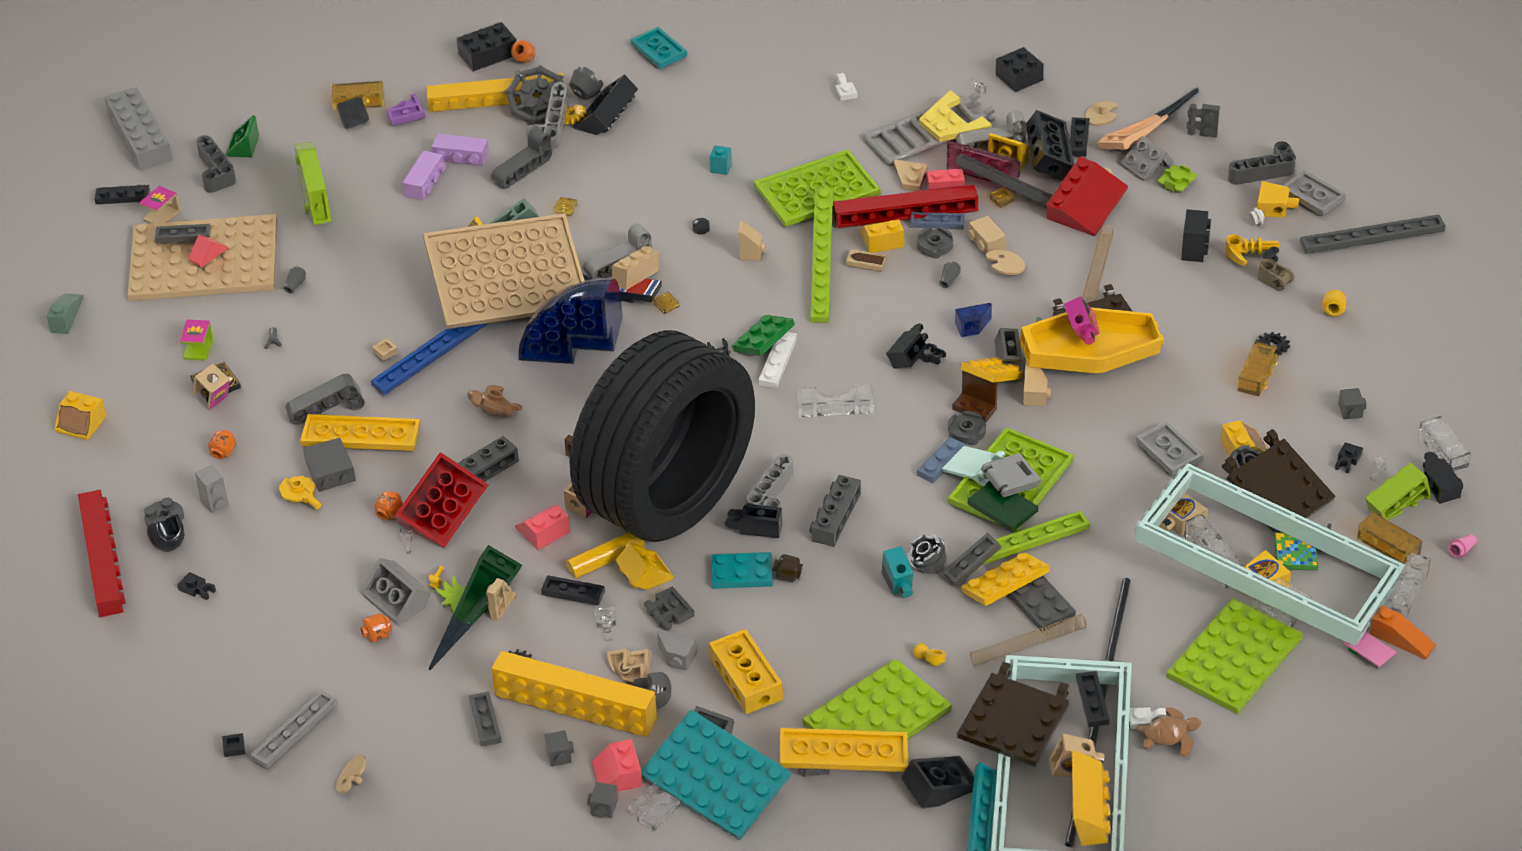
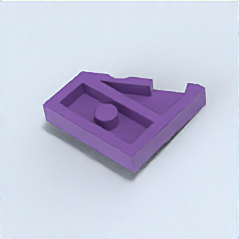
[387,93,425,126]

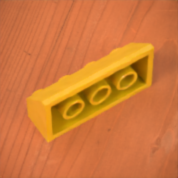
[1072,751,1111,846]

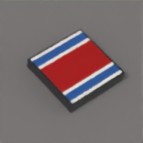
[616,278,662,302]

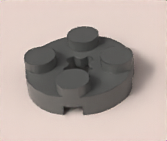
[917,227,953,259]
[948,411,986,445]
[144,497,184,526]

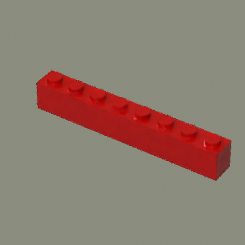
[833,185,978,228]
[78,489,126,617]

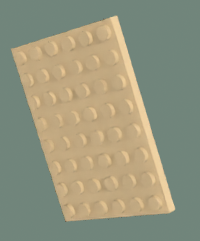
[423,213,588,329]
[128,214,277,301]

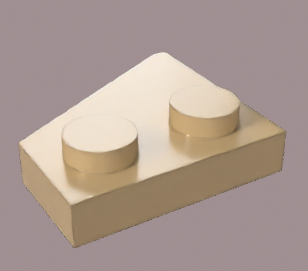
[894,159,928,191]

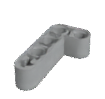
[526,82,569,148]
[956,110,1027,155]
[583,223,652,281]
[746,454,793,507]

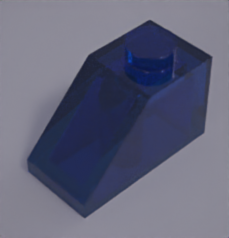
[955,302,992,337]

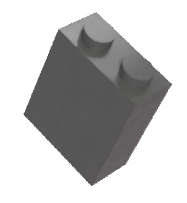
[303,437,356,492]

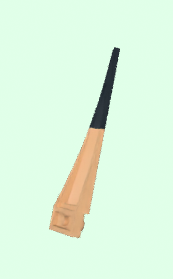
[1097,87,1199,151]

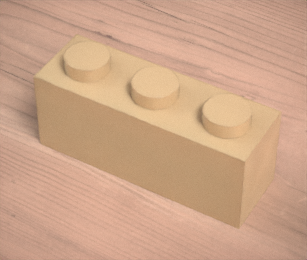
[612,246,659,290]

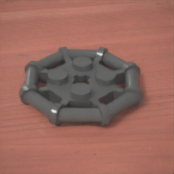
[505,65,570,125]

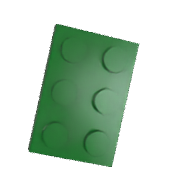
[732,315,795,356]

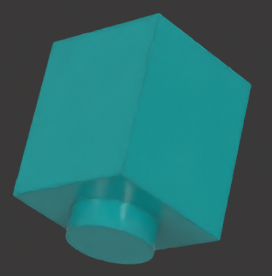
[709,145,732,175]

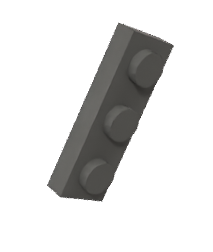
[155,224,211,244]
[942,533,1002,587]
[469,691,502,747]

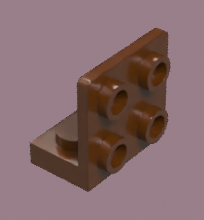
[952,371,998,422]

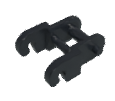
[1262,247,1279,262]
[707,338,731,356]
[919,343,947,365]

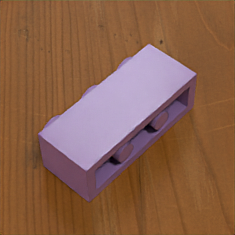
[432,134,489,166]
[402,151,446,200]

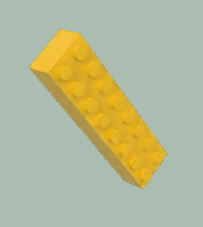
[491,651,657,737]

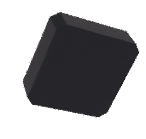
[336,97,369,129]

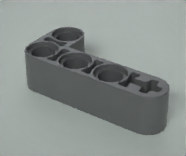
[491,128,552,188]
[196,135,236,193]
[1228,141,1296,185]
[285,374,365,425]

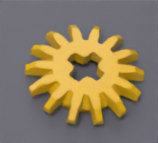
[564,104,587,125]

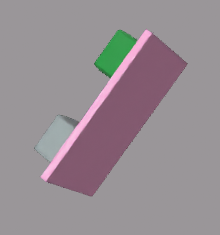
[1344,632,1397,669]

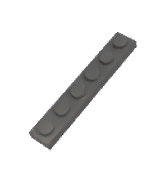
[955,153,1052,207]

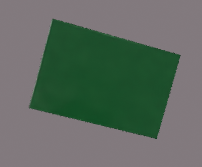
[967,482,1039,532]

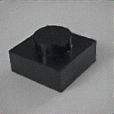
[222,733,246,757]

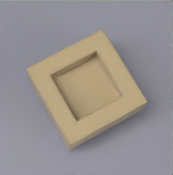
[372,338,399,361]

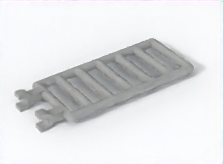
[863,91,995,165]

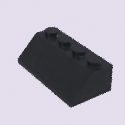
[573,74,638,135]

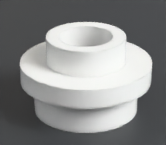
[1250,208,1265,225]

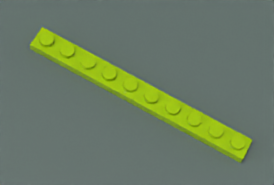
[810,188,833,323]

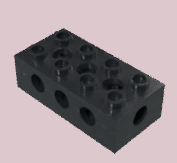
[1026,110,1074,181]

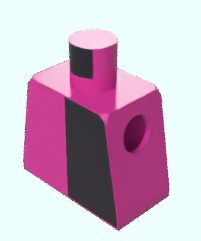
[1064,296,1100,345]

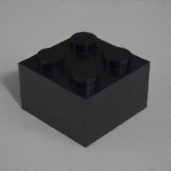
[996,47,1044,92]
[1181,209,1211,262]

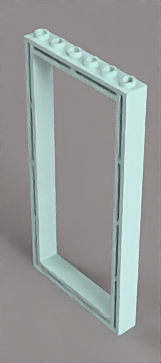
[1134,463,1406,646]
[991,655,1132,851]

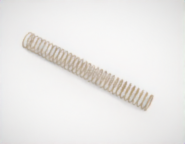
[1082,225,1114,303]
[970,614,1087,666]

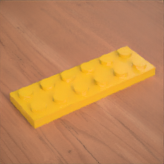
[300,414,421,451]
[780,728,908,772]

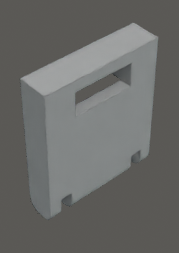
[981,453,1042,497]

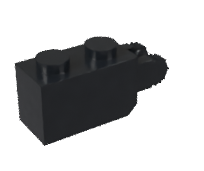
[886,323,929,368]
[1423,451,1463,504]
[725,504,783,538]

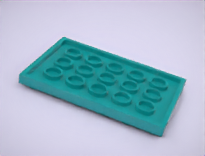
[641,709,791,840]

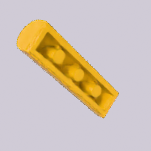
[565,533,645,579]

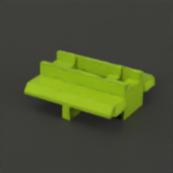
[1157,164,1198,193]

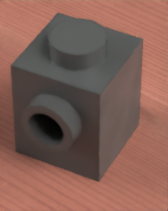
[1338,388,1366,419]
[545,730,574,767]
[587,782,618,818]

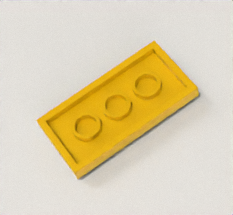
[960,357,1025,383]
[961,552,1050,606]

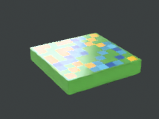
[1274,532,1318,570]

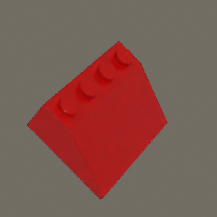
[1046,157,1128,236]
[394,452,489,548]

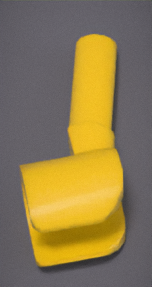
[429,566,444,589]

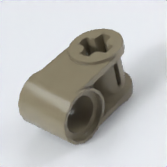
[1258,259,1294,291]

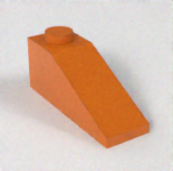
[1370,605,1435,660]

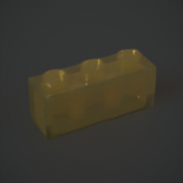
[331,81,385,110]
[1237,341,1279,397]
[1357,512,1422,567]

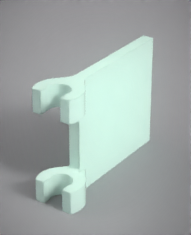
[942,446,1005,486]

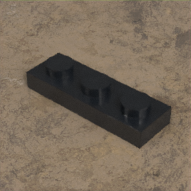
[1070,117,1090,157]
[95,185,150,205]
[541,575,605,605]
[1076,671,1110,727]

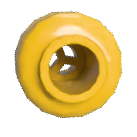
[1322,289,1347,317]

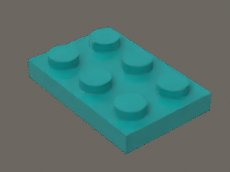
[631,27,687,69]
[712,552,773,589]

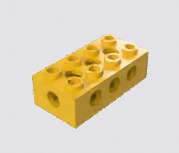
[709,629,783,714]

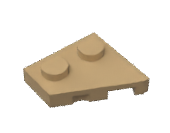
[486,578,517,622]

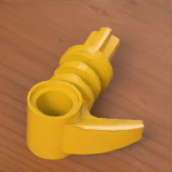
[1225,234,1279,266]

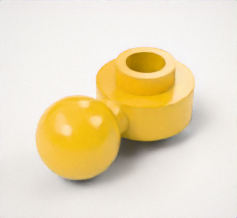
[913,643,946,666]

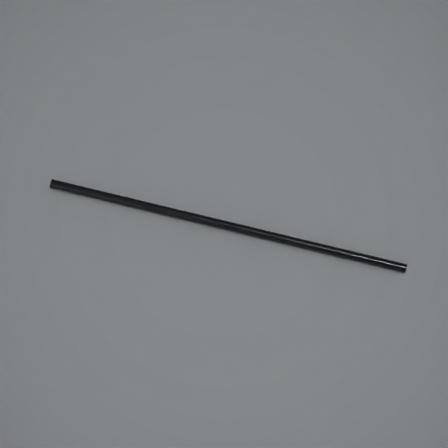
[1065,578,1131,848]

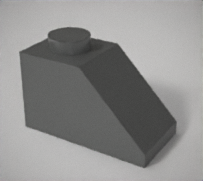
[994,328,1022,362]

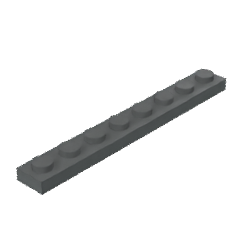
[1300,214,1446,254]

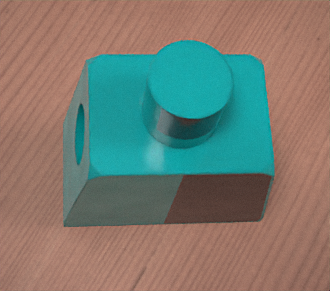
[881,546,913,598]

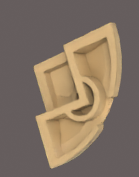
[607,648,652,683]

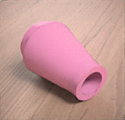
[1448,534,1477,558]

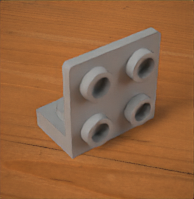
[1120,136,1174,181]

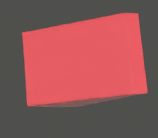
[189,235,228,268]

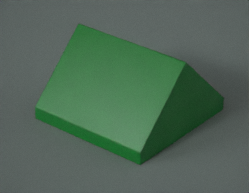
[225,115,259,158]

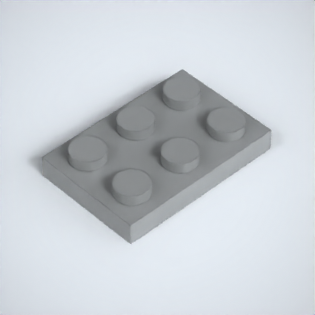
[1282,170,1346,216]
[1136,422,1203,476]

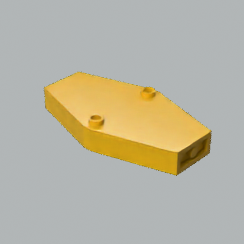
[1020,308,1164,373]

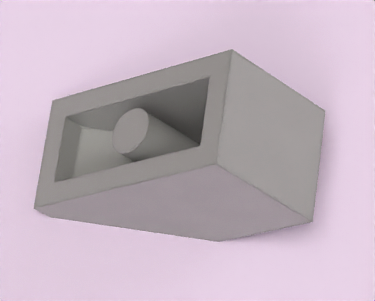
[657,629,697,671]

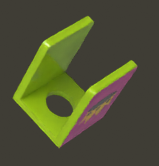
[180,319,214,360]

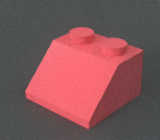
[925,169,965,190]
[515,505,570,550]
[592,739,642,792]

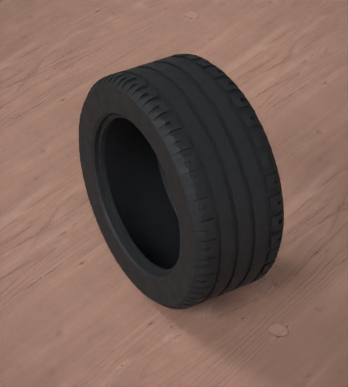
[569,330,755,542]

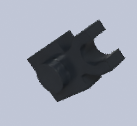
[1335,442,1363,474]
[177,572,216,600]

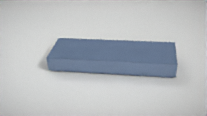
[910,212,965,230]

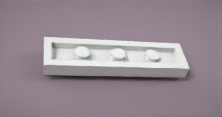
[759,332,797,388]

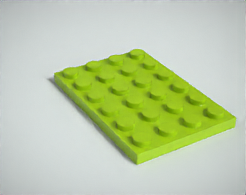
[754,149,881,227]
[948,427,1074,532]
[1166,598,1303,714]
[803,658,952,772]

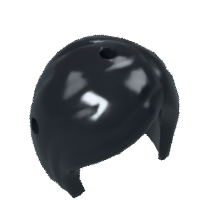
[147,514,185,551]

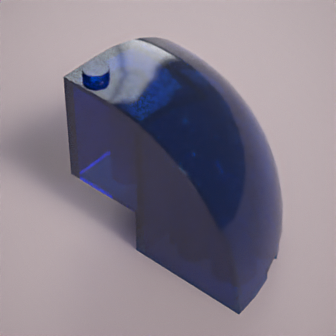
[518,278,623,364]

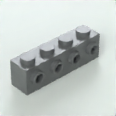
[458,436,519,482]
[809,475,861,547]

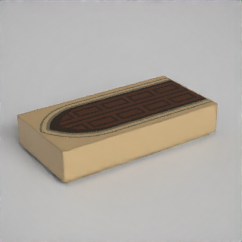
[846,249,886,271]

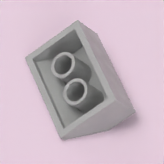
[361,558,432,624]

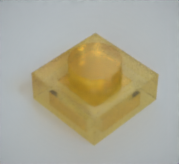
[990,187,1015,208]
[554,197,577,216]
[653,292,679,314]

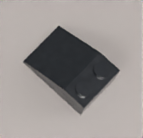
[901,756,974,808]

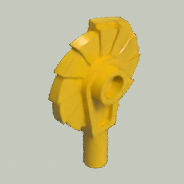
[279,476,322,510]

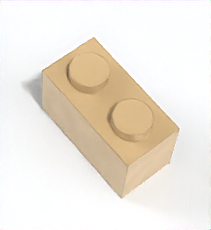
[968,215,1006,255]

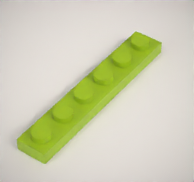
[982,510,1090,565]

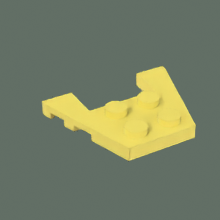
[919,91,992,142]

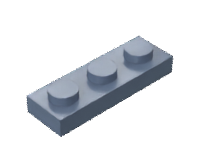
[917,437,966,483]

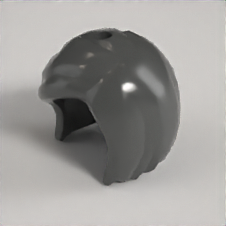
[633,672,672,709]

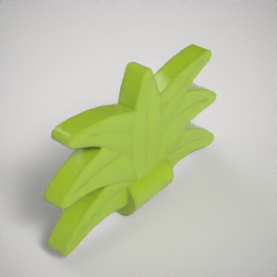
[436,576,465,613]

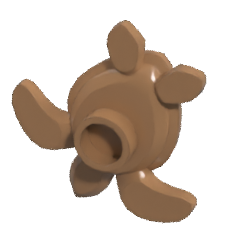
[467,385,523,417]
[1137,707,1201,757]

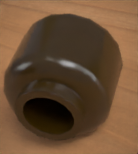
[772,554,803,582]

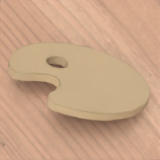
[1085,101,1117,126]
[986,250,1025,275]
[336,754,366,794]

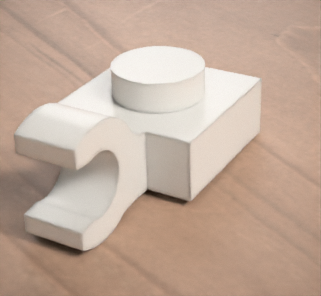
[836,73,857,101]
[1129,707,1166,729]

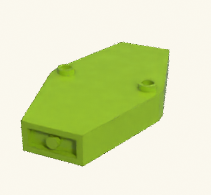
[294,141,332,225]

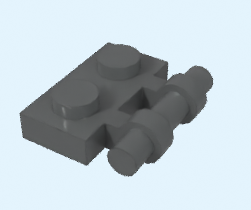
[1186,104,1220,138]
[644,586,695,631]

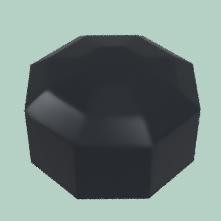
[693,218,710,234]

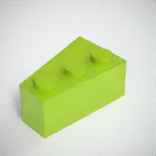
[1365,462,1432,523]

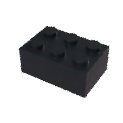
[456,22,517,72]

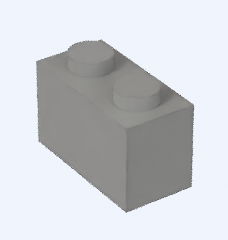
[195,464,229,513]

